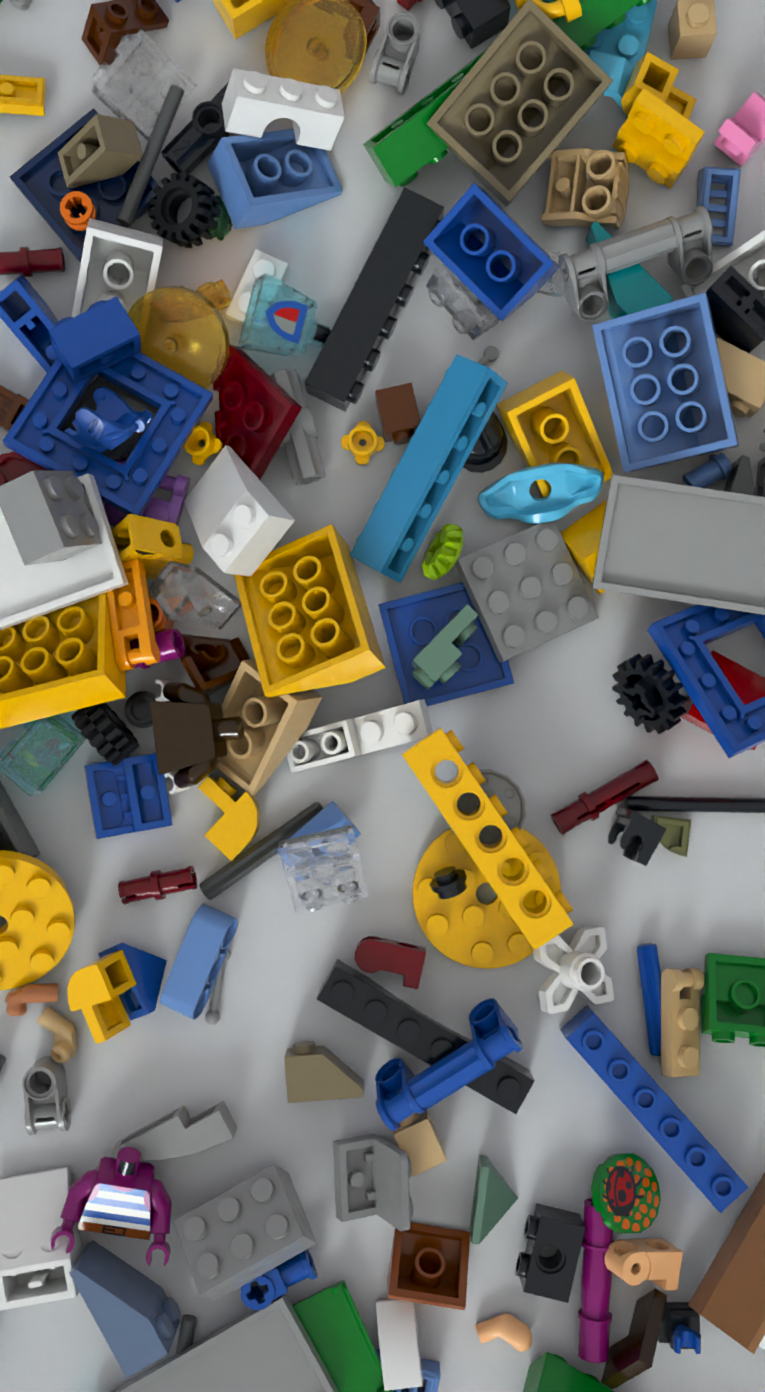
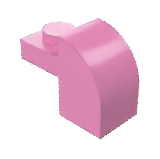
[713,92,765,167]

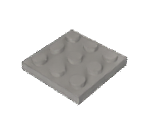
[455,521,599,663]

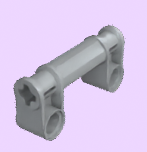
[559,206,713,322]

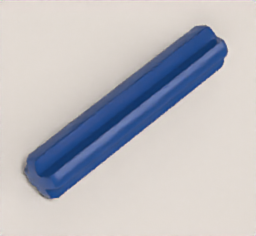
[637,943,661,1056]

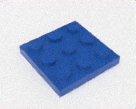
[378,582,514,706]

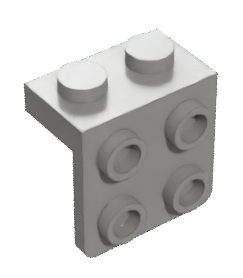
[333,1134,413,1231]

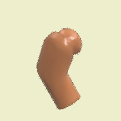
[5,983,58,1016]

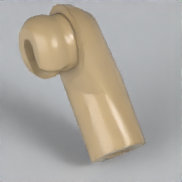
[37,1007,78,1063]

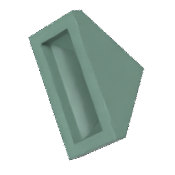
[469,1155,518,1244]

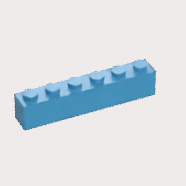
[349,354,508,583]

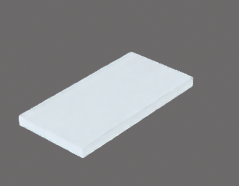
[0,473,129,630]

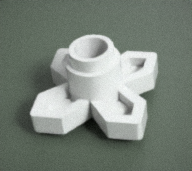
[533,926,614,1014]

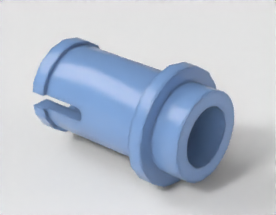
[682,453,733,488]

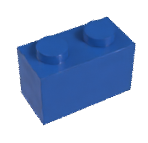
[49,296,142,384]

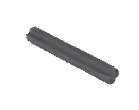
[199,802,324,900]

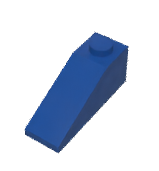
[0,274,58,373]

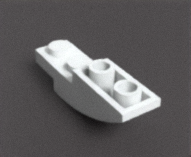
[287,699,433,773]

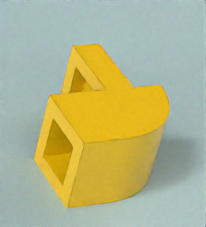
[621,51,697,120]
[198,776,261,861]
[67,950,137,1044]

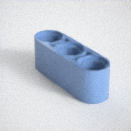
[160,904,238,1020]

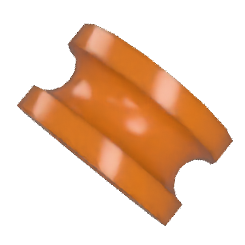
[60,191,97,231]

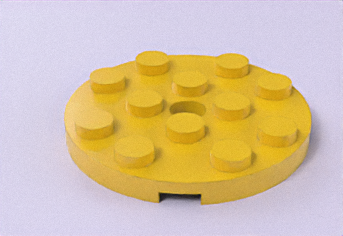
[412,827,561,969]
[0,850,75,990]

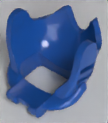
[65,387,152,453]

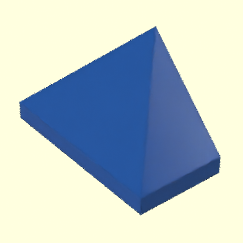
[98,943,167,1020]

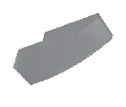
[111,1101,237,1161]

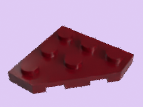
[213,344,302,480]

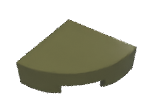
[651,815,691,857]

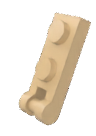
[661,968,705,1078]

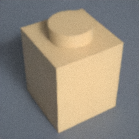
[668,0,717,60]
[393,1111,447,1177]

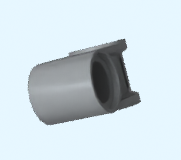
[369,12,420,94]
[22,1056,71,1135]

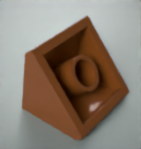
[387,1222,470,1310]

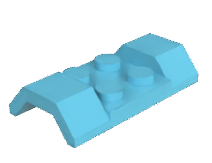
[583,0,657,109]

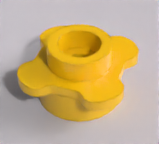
[341,421,385,465]
[184,422,223,466]

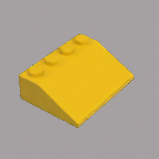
[234,524,386,698]
[0,593,126,729]

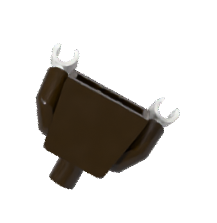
[150,679,244,794]

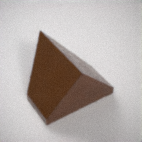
[180,634,250,695]

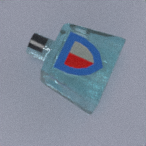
[238,273,330,357]

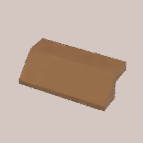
[688,1173,765,1354]

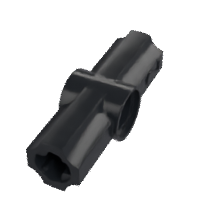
[161,82,229,175]

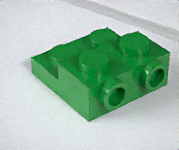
[701,953,765,1047]

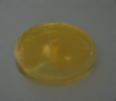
[265,0,367,93]
[127,286,230,389]

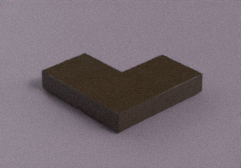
[601,1288,667,1389]

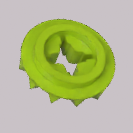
[422,523,463,580]

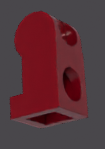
[355,936,426,989]

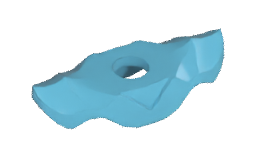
[477,463,604,524]

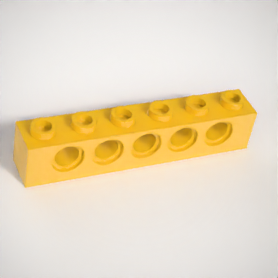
[402,727,574,951]

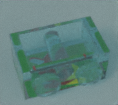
[0,715,87,796]

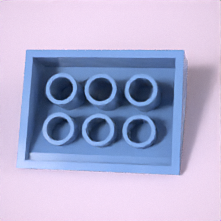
[592,292,739,473]

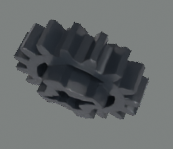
[612,653,687,734]

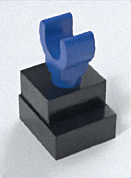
[658,1302,701,1354]

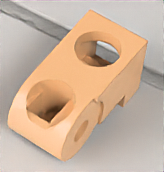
[605,1238,683,1290]

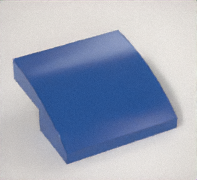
[84,753,173,839]

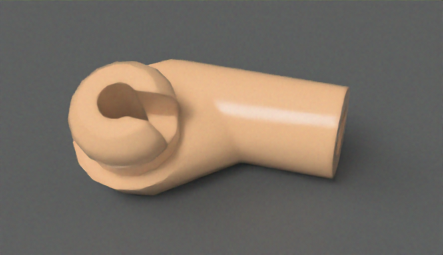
[475,1313,532,1352]

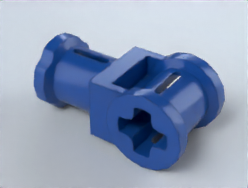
[240,1249,318,1310]

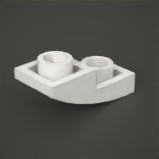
[376,1299,424,1391]

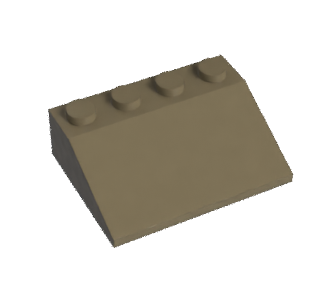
[426,0,613,207]

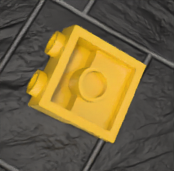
[613,88,705,189]

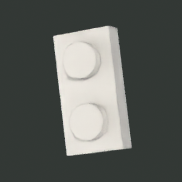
[225,249,289,333]

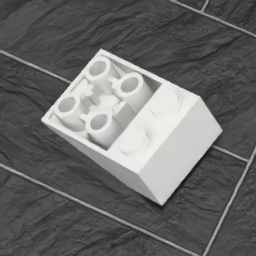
[0,1166,82,1311]

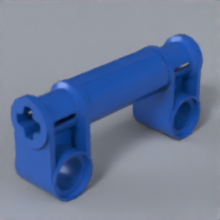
[375,998,524,1131]

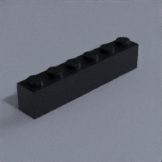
[305,187,444,412]

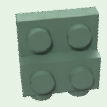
[411,604,478,690]

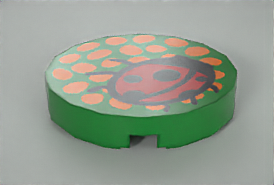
[591,1153,661,1234]

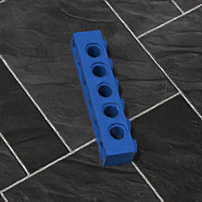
[560,1005,749,1213]

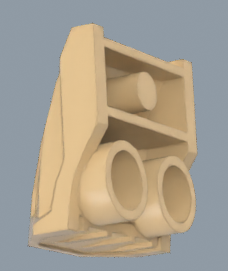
[541,148,629,230]

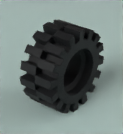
[148,172,220,248]
[71,703,140,766]

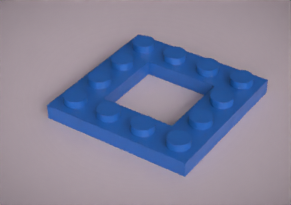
[3,352,213,516]
[647,605,765,759]

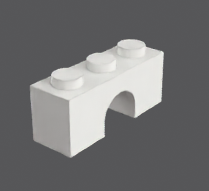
[222,68,345,151]

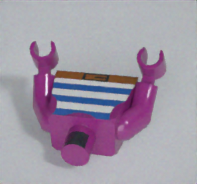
[51,1147,172,1266]

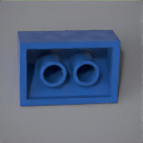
[423,183,560,321]

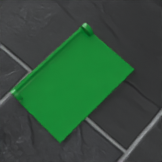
[292,1280,393,1392]

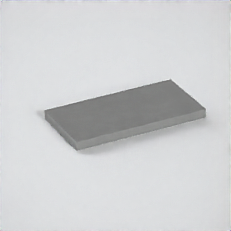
[592,474,765,615]
[112,1294,340,1392]

